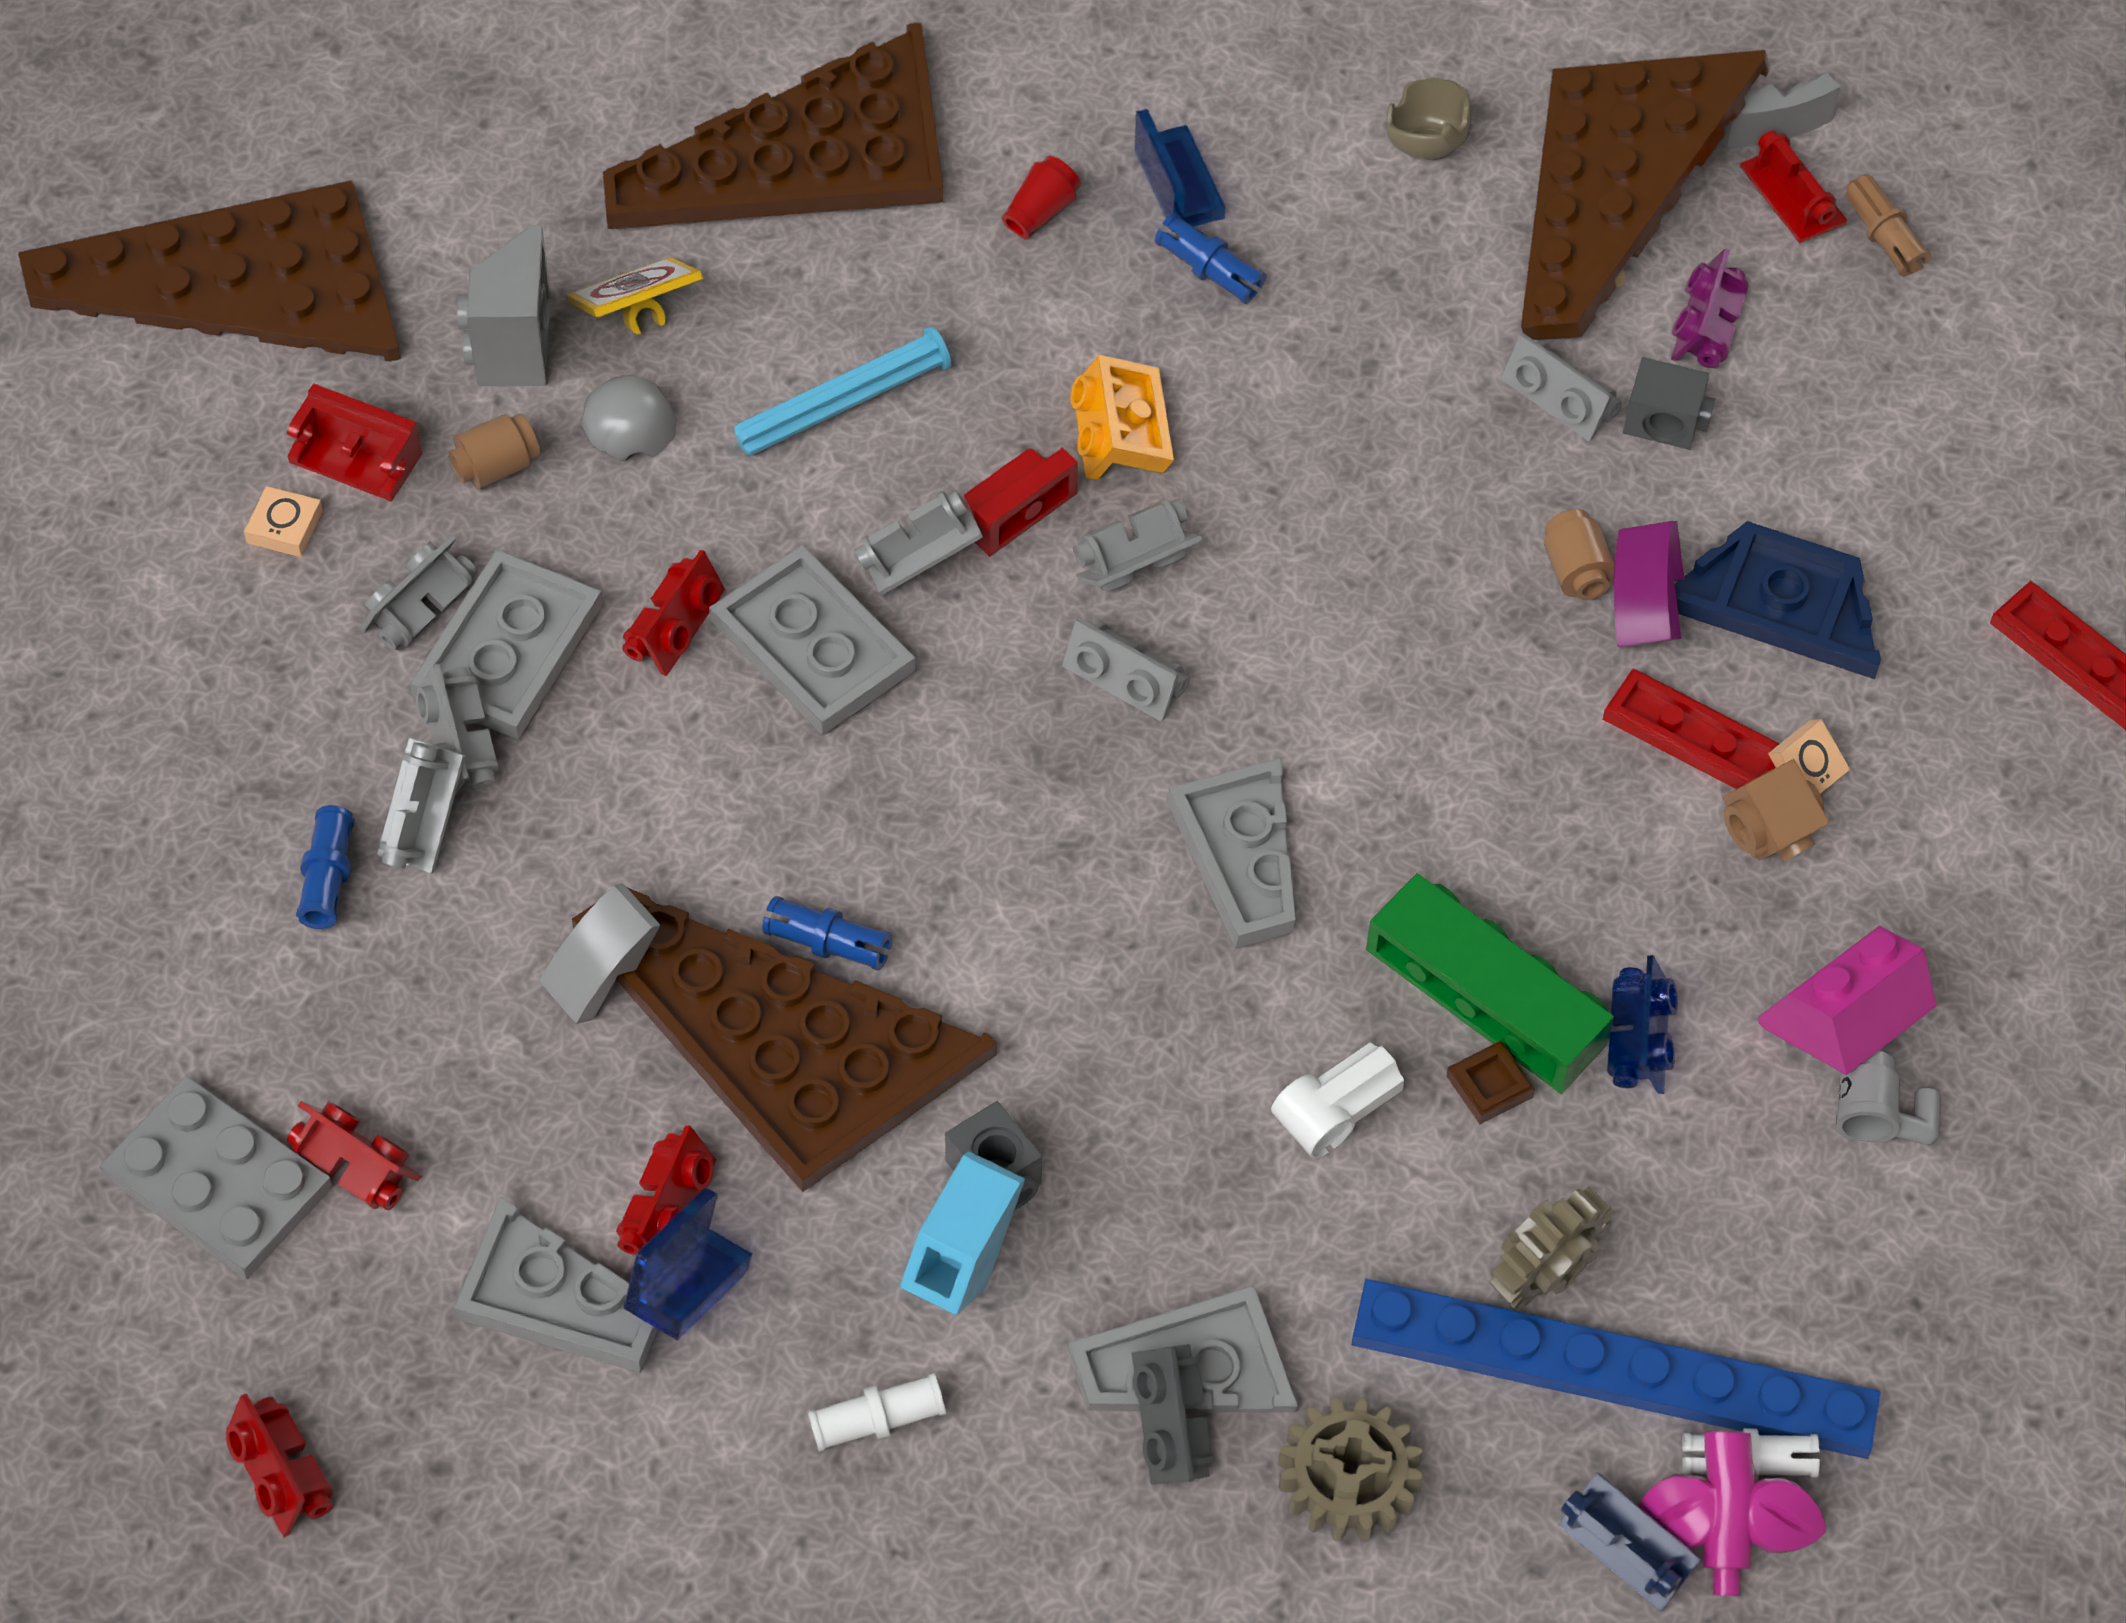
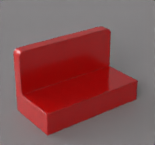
[963,448,1078,557]

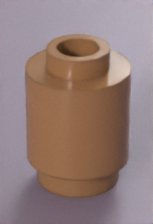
[448,413,540,489]
[1544,509,1615,600]

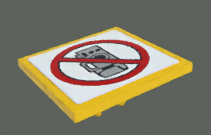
[566,257,703,335]

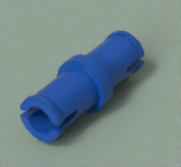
[1154,213,1266,304]
[296,805,355,929]
[762,896,892,971]

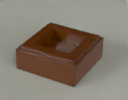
[1446,1041,1535,1124]

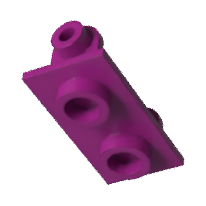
[1671,248,1748,368]

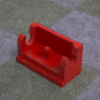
[287,383,422,502]

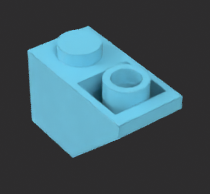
[900,1151,1025,1316]

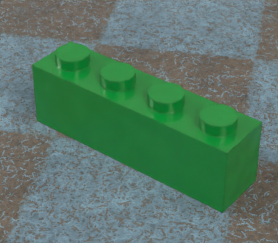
[1366,873,1614,1095]

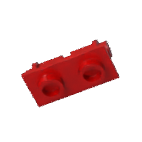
[1740,130,1848,244]
[622,550,725,677]
[287,1101,422,1211]
[616,1125,717,1268]
[226,1393,333,1538]

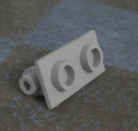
[1501,333,1622,442]
[854,490,983,596]
[1073,499,1202,590]
[360,534,476,650]
[1062,618,1190,722]
[416,664,499,797]
[377,737,466,873]

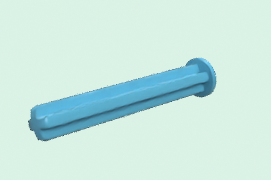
[734,326,951,455]

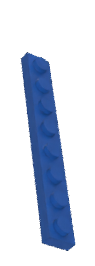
[1351,1278,1881,1459]

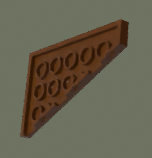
[603,22,943,229]
[1521,50,1769,340]
[18,180,401,362]
[572,887,997,1192]

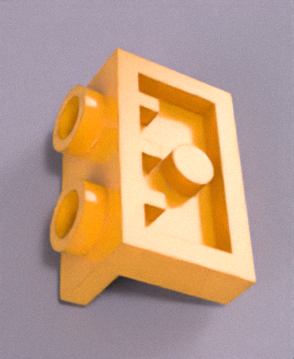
[1070,354,1174,480]

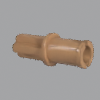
[1846,174,1932,277]

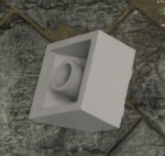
[457,225,551,386]

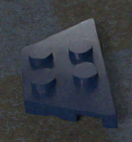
[1675,521,1881,679]

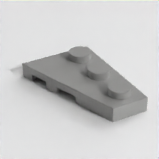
[1167,758,1296,949]
[454,1196,663,1373]
[1067,1285,1298,1412]

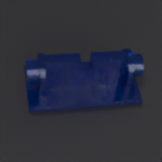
[1607,955,1678,1094]

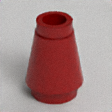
[1002,156,1081,239]

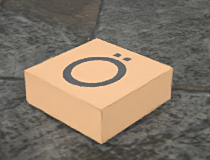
[244,486,323,557]
[1768,719,1850,794]

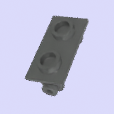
[1131,1344,1214,1484]

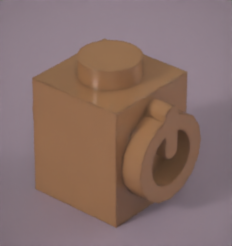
[1722,759,1829,862]

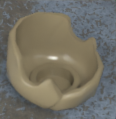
[1386,78,1471,159]

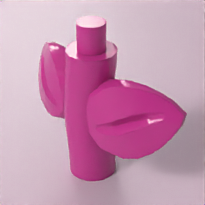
[1639,1432,1826,1596]

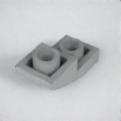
[1721,73,1841,147]
[539,883,660,1024]

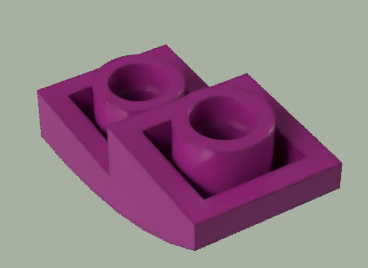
[1614,521,1685,647]

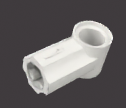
[1271,1042,1405,1159]

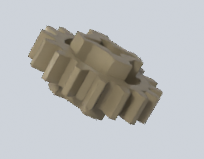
[1489,1186,1615,1309]
[1278,1397,1423,1542]

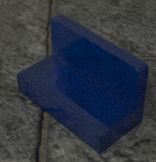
[1134,109,1225,233]
[623,1187,752,1341]

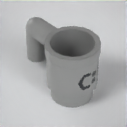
[1836,1051,1940,1145]

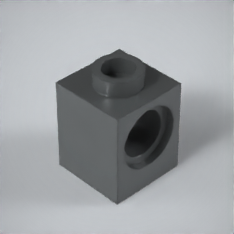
[1623,357,1715,450]
[945,1100,1042,1210]

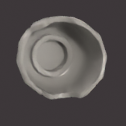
[581,375,676,461]

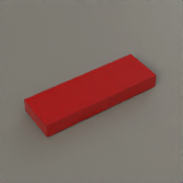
[1990,581,2126,730]
[1602,668,1780,789]

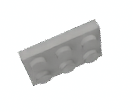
[709,545,916,736]
[410,549,603,740]
[99,1076,333,1280]

